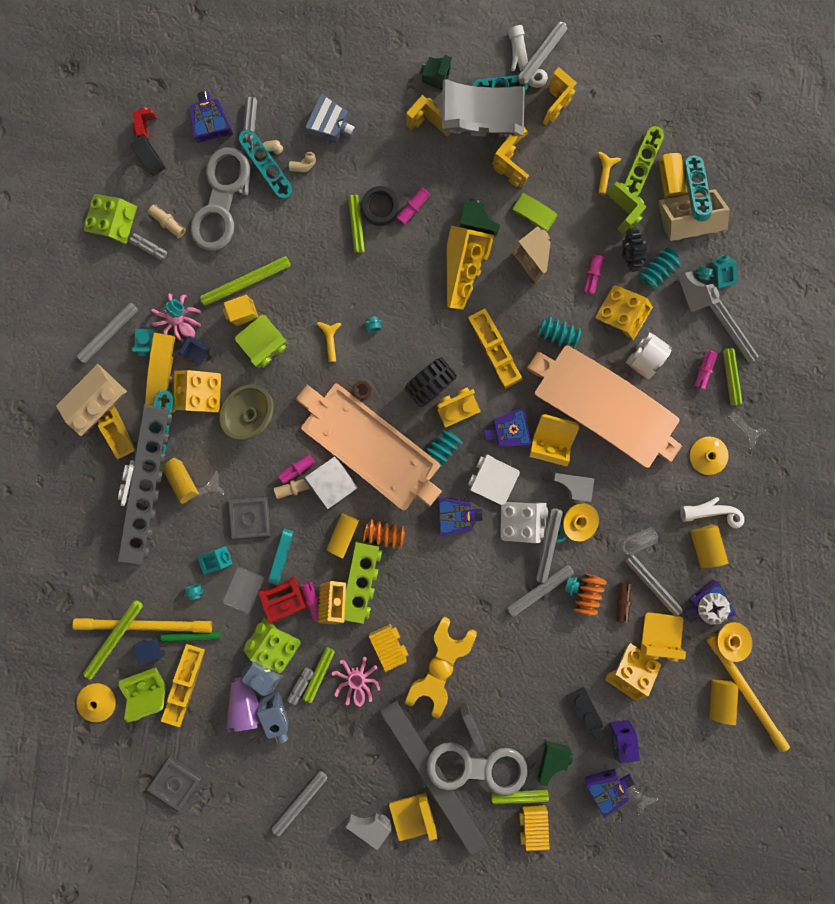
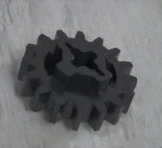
[622,228,647,272]

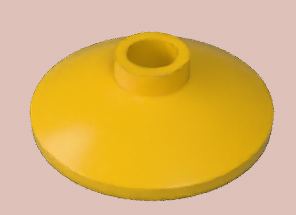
[689,437,728,475]
[563,503,599,541]
[717,622,752,662]
[76,683,116,722]

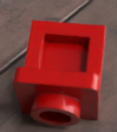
[132,107,157,140]

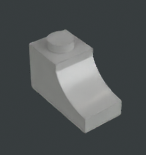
[678,271,719,312]
[552,473,594,504]
[346,813,391,850]

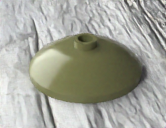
[220,384,274,441]

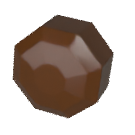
[353,381,371,400]

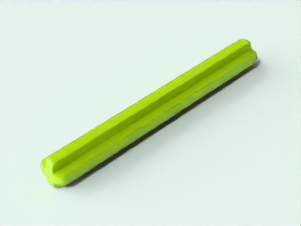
[200,256,291,306]
[83,600,143,679]

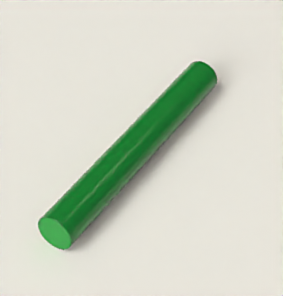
[161,632,221,642]

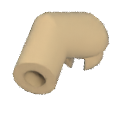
[255,140,283,161]
[289,152,316,172]

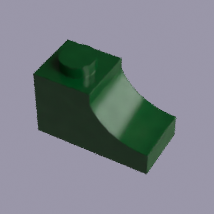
[420,55,452,90]
[459,199,500,236]
[537,741,573,786]

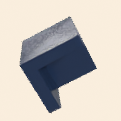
[179,336,210,365]
[133,639,166,664]

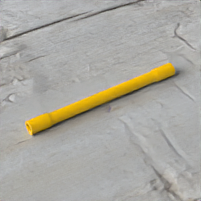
[73,618,212,633]
[706,633,790,752]

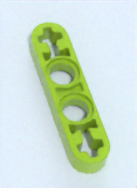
[624,126,664,196]

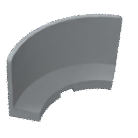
[442,79,525,137]

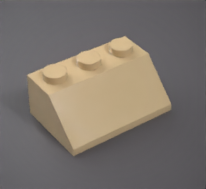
[659,189,730,241]
[512,227,551,284]
[56,364,127,436]

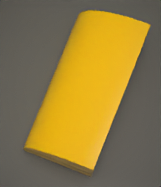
[658,153,688,198]
[162,458,199,504]
[326,513,359,558]
[690,525,729,568]
[709,680,738,725]

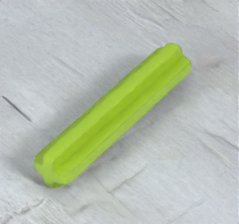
[348,195,365,253]
[723,348,742,406]
[303,647,335,703]
[491,790,549,804]

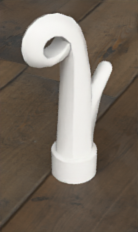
[508,25,548,88]
[680,497,744,528]

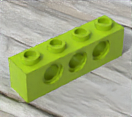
[344,540,382,624]

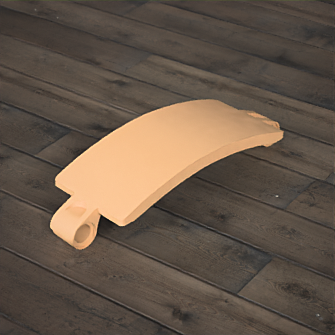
[527,346,682,468]
[295,384,442,511]

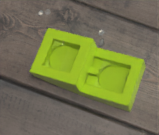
[513,193,558,232]

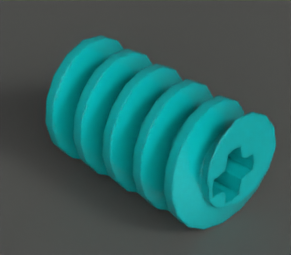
[638,247,681,290]
[536,316,581,349]
[426,430,463,472]

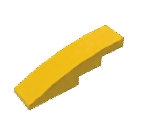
[468,308,522,389]
[145,333,175,407]
[98,405,135,460]
[161,644,205,727]

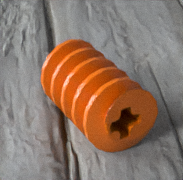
[363,519,405,550]
[573,573,607,616]

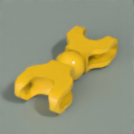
[405,617,477,719]

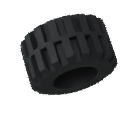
[404,357,457,407]

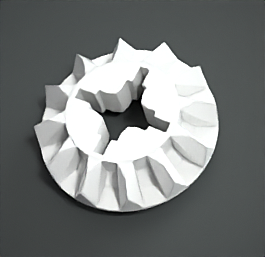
[698,593,731,625]

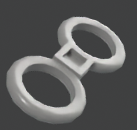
[190,147,250,251]
[427,742,527,796]

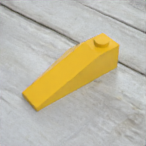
[447,226,494,310]

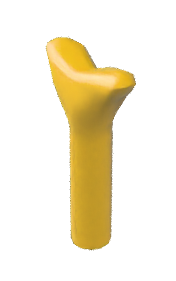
[597,152,621,195]
[317,322,341,362]

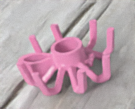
[151,293,201,343]
[332,656,380,707]

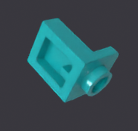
[711,256,737,288]
[132,329,157,357]
[197,546,232,575]

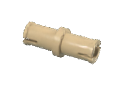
[148,204,186,239]
[274,479,310,500]

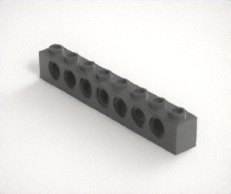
[118,404,172,564]

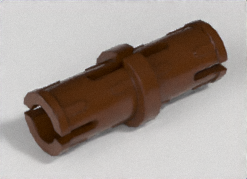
[617,582,632,623]

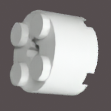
[626,332,672,379]

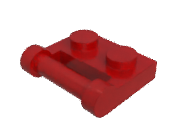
[259,576,307,624]

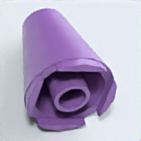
[226,677,263,733]

